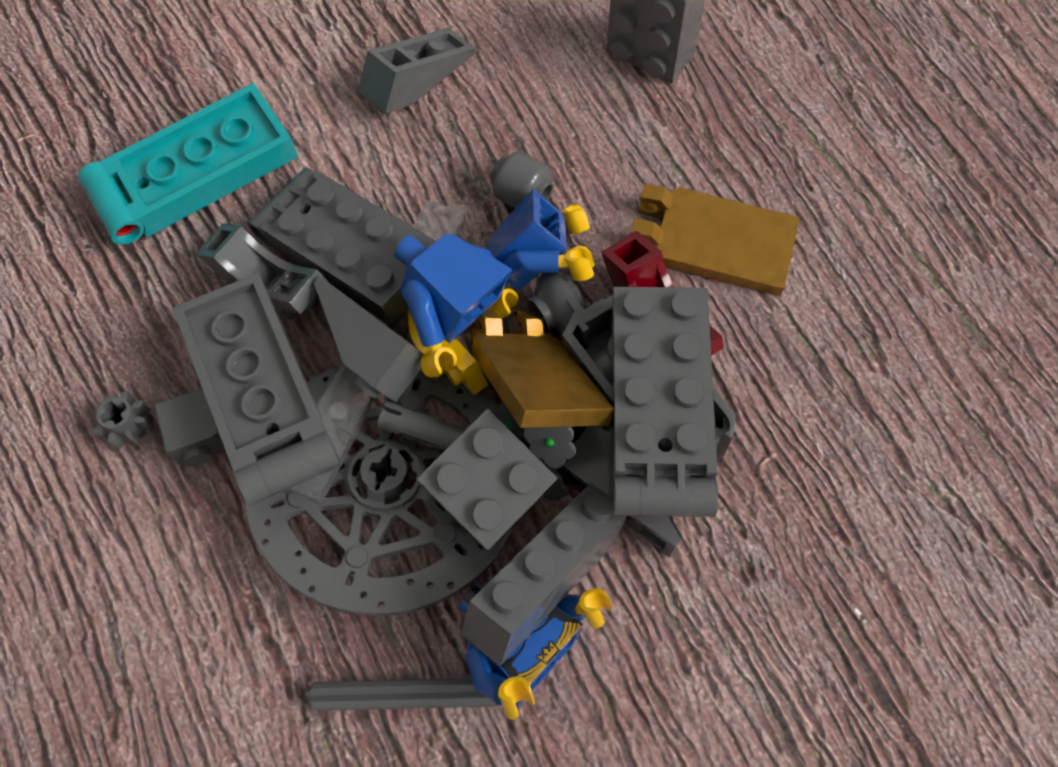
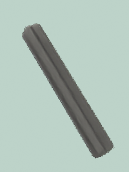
[308,678,501,711]

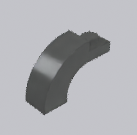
[196,223,328,320]

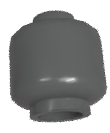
[491,151,554,209]

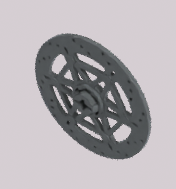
[245,365,517,616]

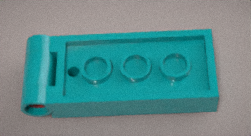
[77,83,298,245]

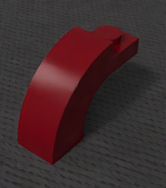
[601,231,724,356]

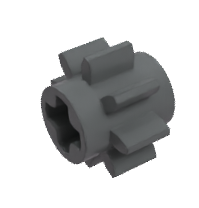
[91,391,153,450]

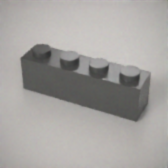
[461,483,626,666]

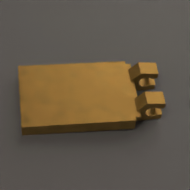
[630,183,800,296]
[471,310,614,428]

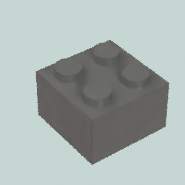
[416,408,558,550]

